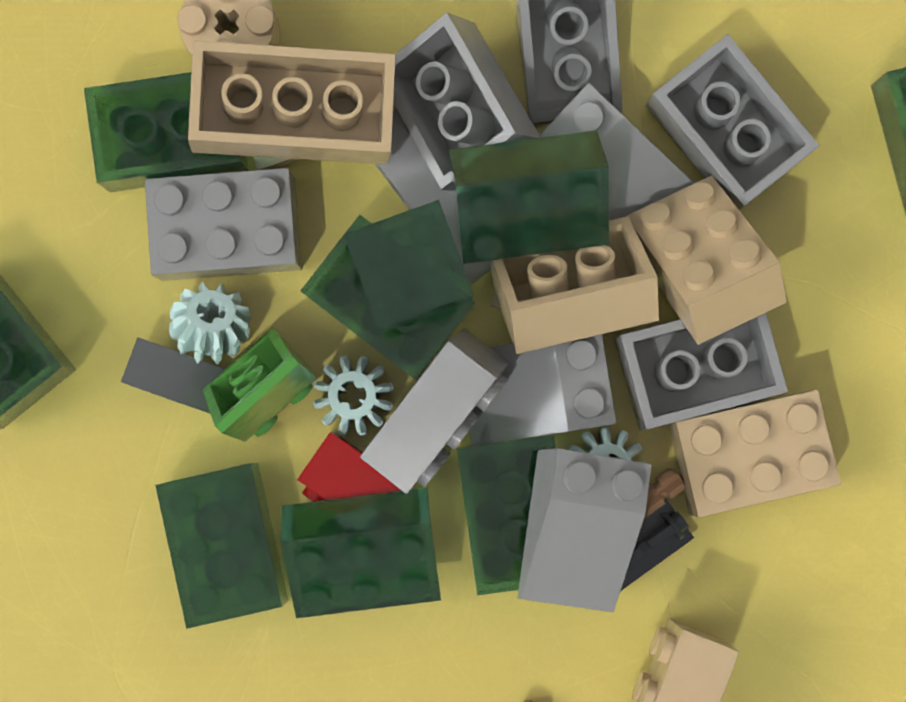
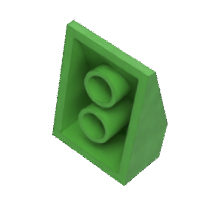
[202,327,317,442]

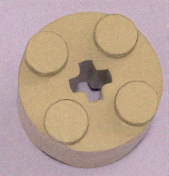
[177,0,280,57]

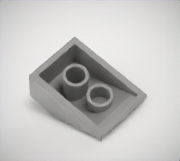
[515,0,623,123]
[522,83,694,223]
[469,334,616,447]
[517,448,652,612]

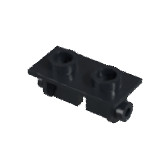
[621,499,694,591]

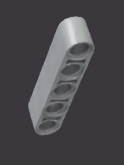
[375,106,500,286]

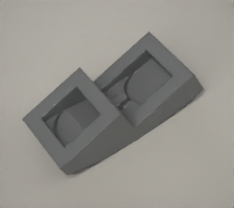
[121,337,225,414]

